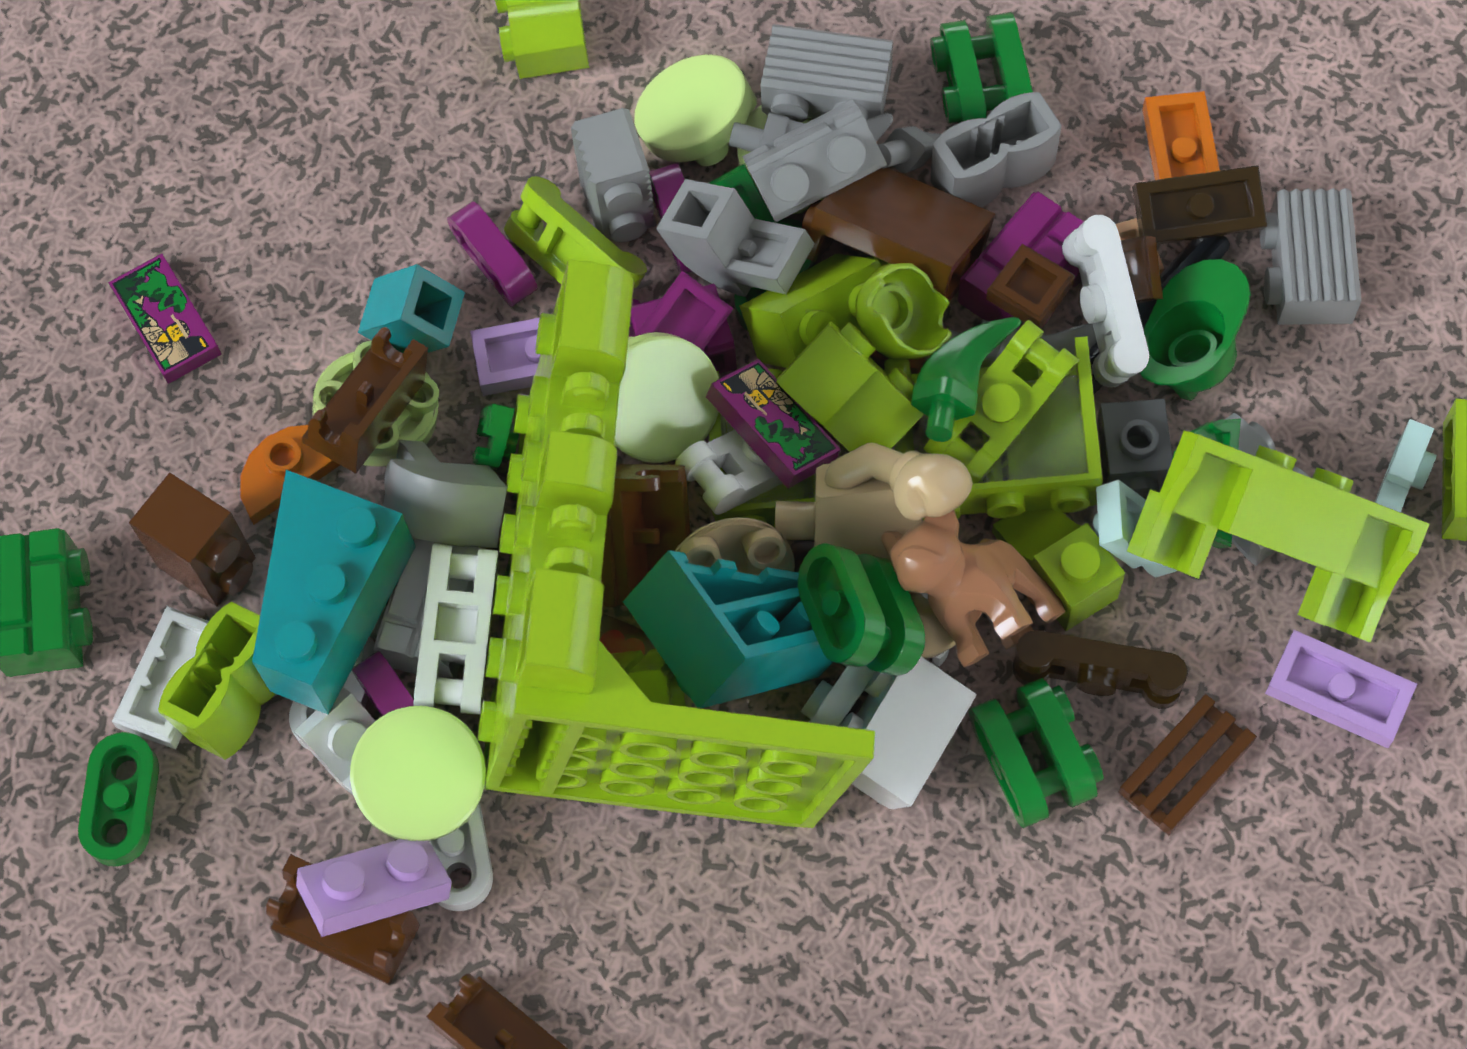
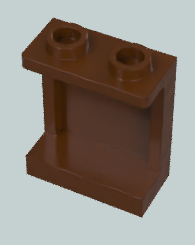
[801,168,996,302]

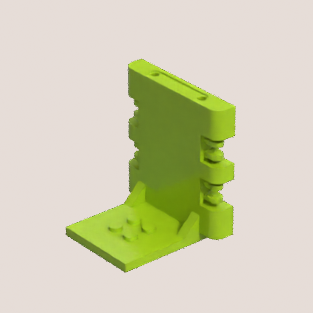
[478,259,875,828]

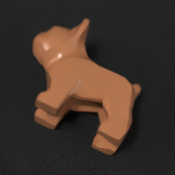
[881,510,1066,667]

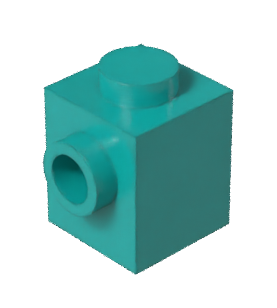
[358,264,465,353]

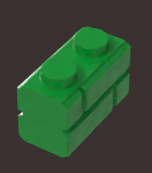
[0,528,93,677]

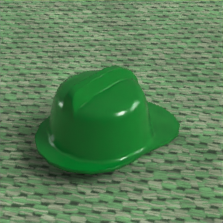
[1139,259,1251,401]

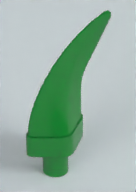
[911,317,1021,442]

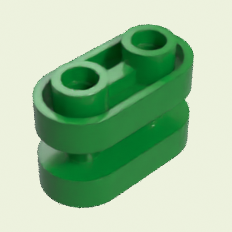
[930,12,1032,124]
[798,543,925,676]
[968,678,1104,829]

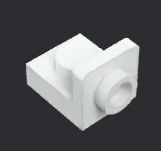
[293,687,375,796]

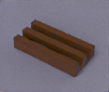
[1118,694,1257,836]

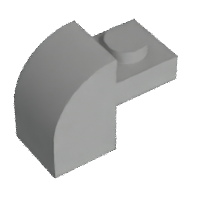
[656,179,814,297]
[383,440,507,548]

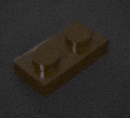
[1132,165,1268,245]

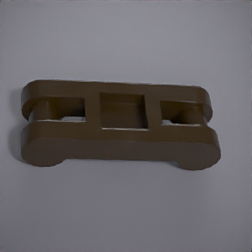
[1013,631,1188,709]

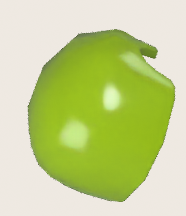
[856,263,952,359]

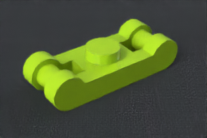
[504,176,647,289]
[923,320,1079,484]

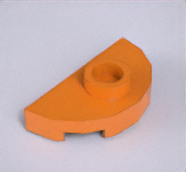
[240,425,340,525]

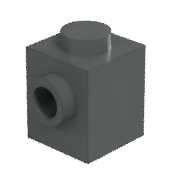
[1097,399,1173,500]

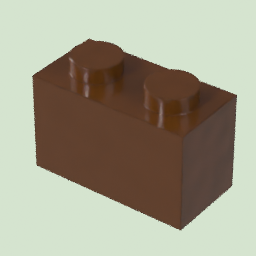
[129,472,256,607]

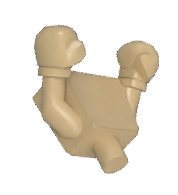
[775,443,973,659]

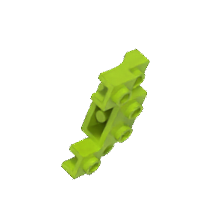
[1127,430,1430,643]

